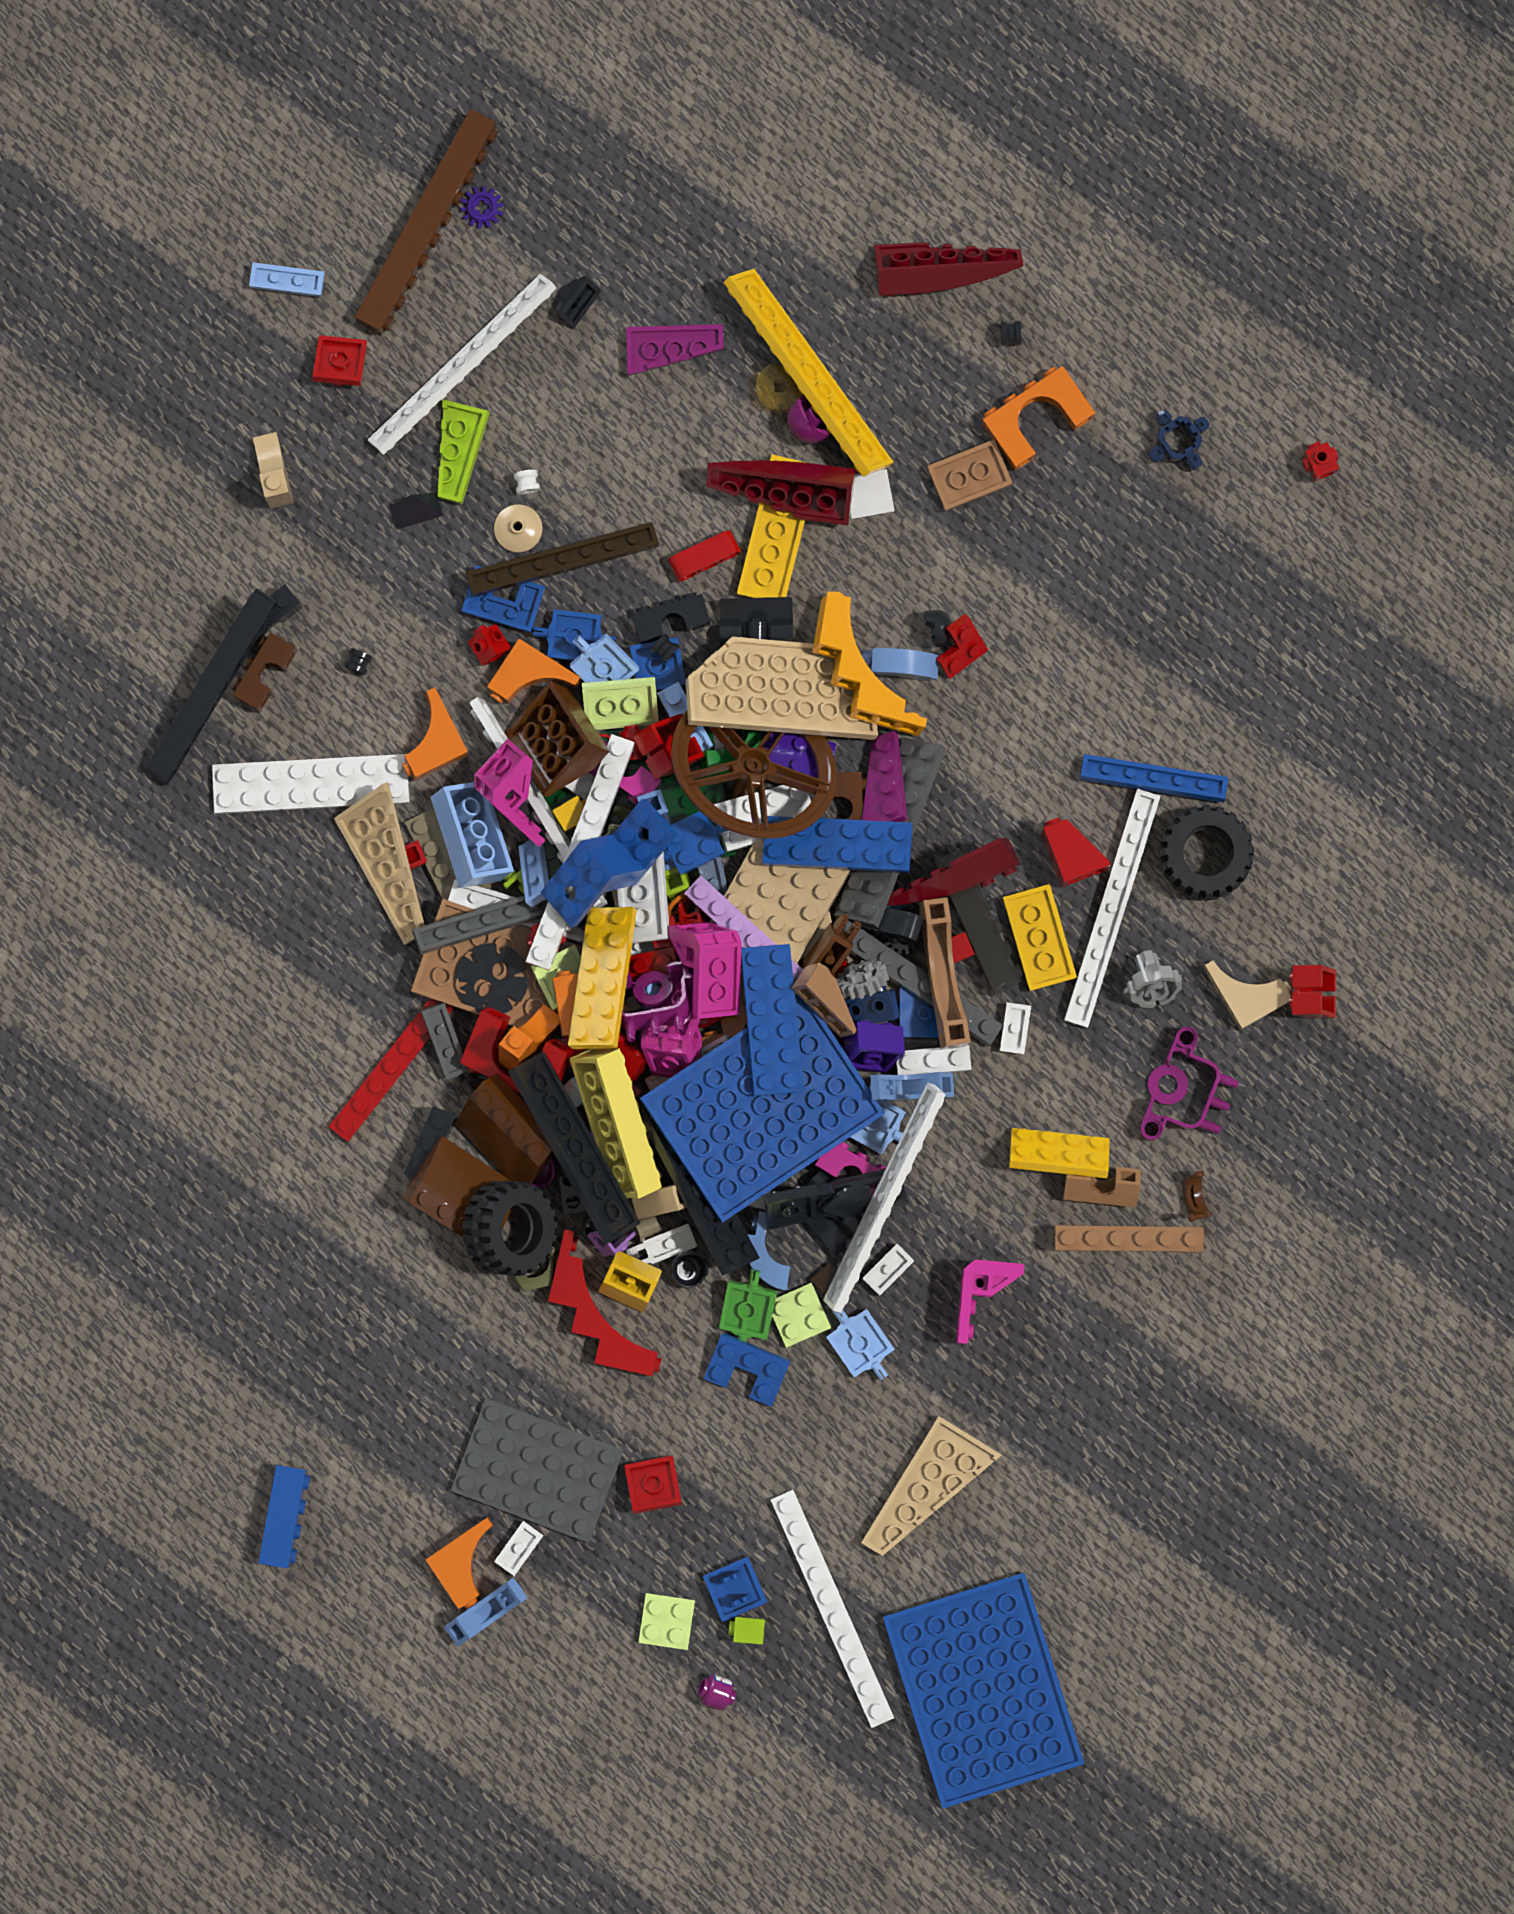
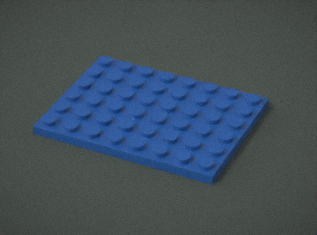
[639,994,885,1223]
[883,1572,1085,1809]

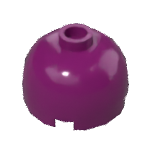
[787,395,831,444]

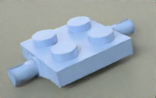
[570,634,639,683]
[850,1100,906,1155]
[826,1309,895,1381]

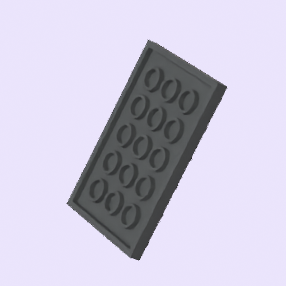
[450,1398,624,1543]

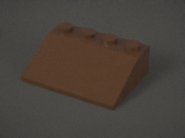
[505,681,610,797]
[454,1074,555,1184]
[401,1135,512,1237]

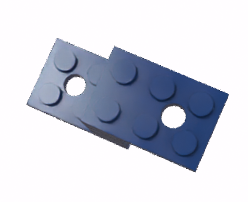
[540,799,678,928]

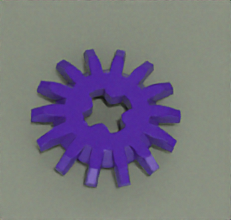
[461,186,504,229]

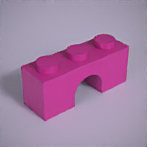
[588,739,662,806]
[815,1142,886,1197]

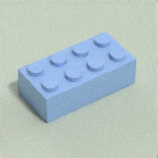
[430,782,514,888]

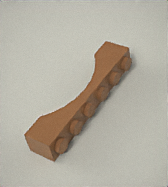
[918,898,971,1050]
[1054,1225,1204,1253]

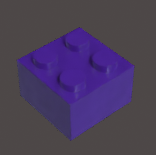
[839,1020,905,1072]

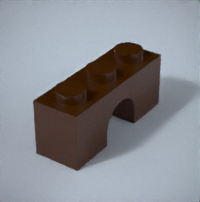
[232,632,298,713]
[833,772,867,820]

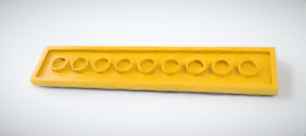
[723,269,893,477]

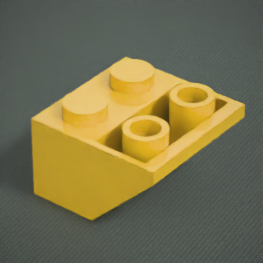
[598,1251,662,1313]

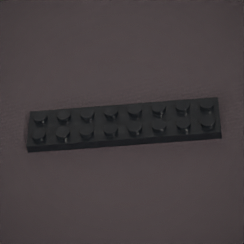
[508,1051,640,1245]
[635,1091,760,1276]

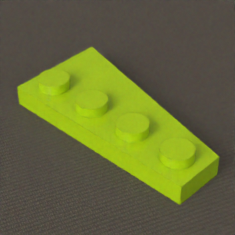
[438,399,490,504]

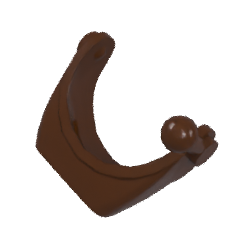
[1182,1171,1212,1222]

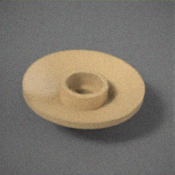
[494,504,543,552]

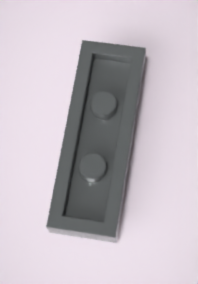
[420,1002,468,1080]

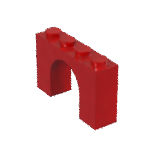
[460,1007,575,1095]

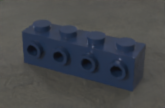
[827,986,900,1032]

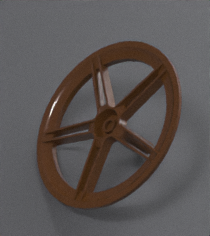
[671,711,837,839]

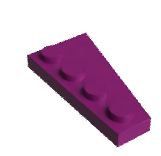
[626,324,724,376]
[862,731,908,822]

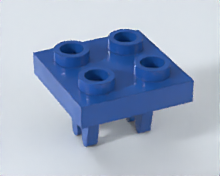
[703,1557,768,1622]

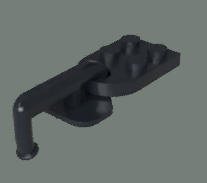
[765,1169,909,1230]

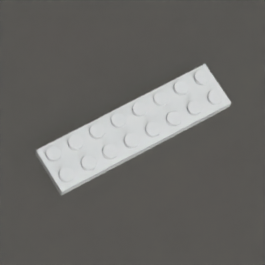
[212,754,410,814]

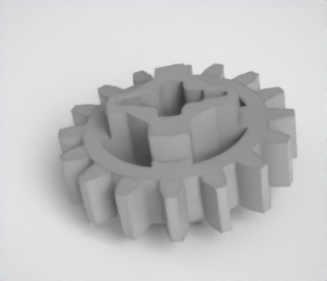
[836,959,889,1000]

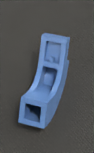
[870,1072,954,1101]
[444,1578,527,1647]

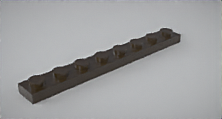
[466,522,659,597]

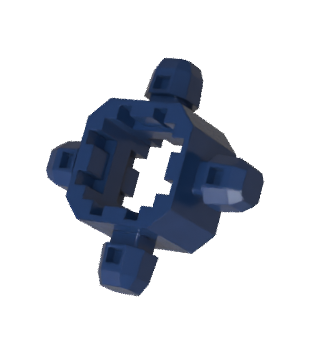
[1148,409,1210,471]

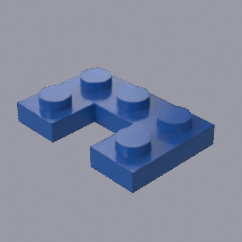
[461,565,546,633]
[704,1332,791,1407]

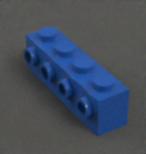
[259,1465,311,1568]

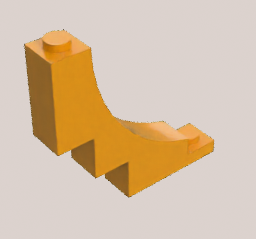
[812,591,927,736]

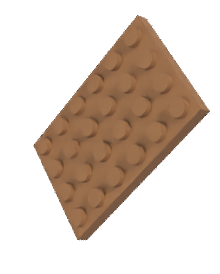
[411,899,582,1039]

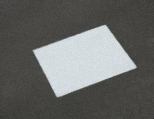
[850,469,895,519]

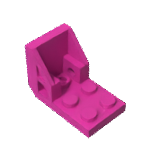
[474,739,545,847]
[668,922,742,1019]
[641,974,702,1078]
[956,1260,1024,1345]

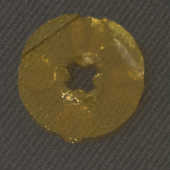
[755,364,803,413]

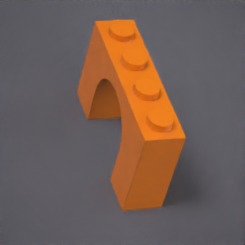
[982,366,1095,471]

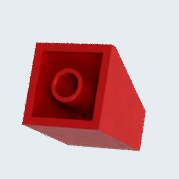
[1041,817,1110,887]

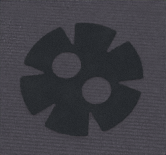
[456,943,529,1013]

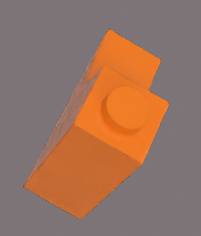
[487,639,581,704]
[402,687,468,782]
[552,970,623,1038]
[499,1004,560,1070]
[426,1517,494,1610]

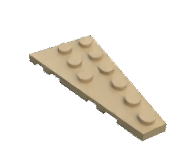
[334,782,425,945]
[861,1416,1002,1556]

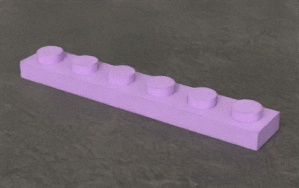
[684,876,803,983]

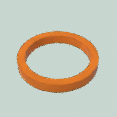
[668,893,686,917]

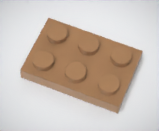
[927,439,1013,512]

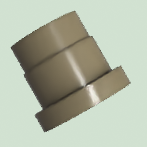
[633,1216,660,1243]

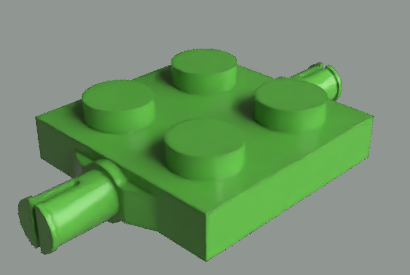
[719,1269,777,1342]

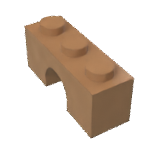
[1063,1167,1141,1208]

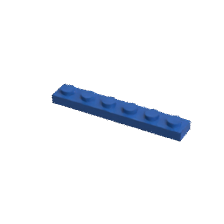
[1080,754,1228,803]

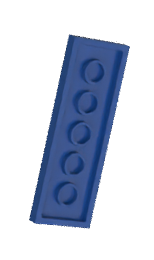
[762,816,913,873]
[741,944,804,1096]

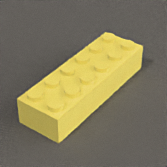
[569,1048,662,1199]

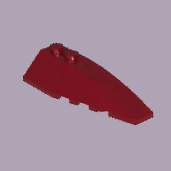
[874,242,1023,296]
[706,460,856,525]
[887,838,1021,906]

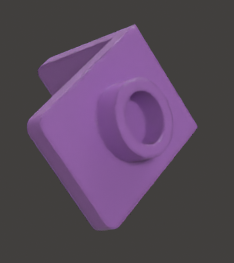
[588,1231,636,1257]

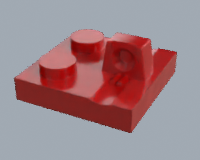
[312,335,367,387]
[624,1455,682,1514]

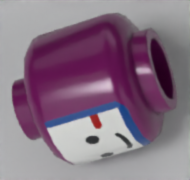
[697,1675,736,1711]

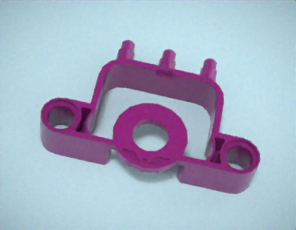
[621,961,694,1042]
[1139,1027,1239,1141]

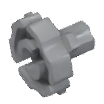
[1124,950,1182,1008]

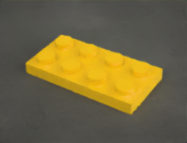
[1002,884,1077,992]
[1009,1128,1110,1178]

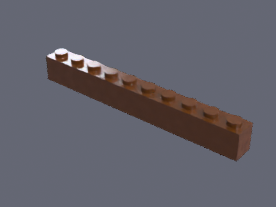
[355,109,498,335]

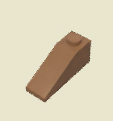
[792,963,857,1037]

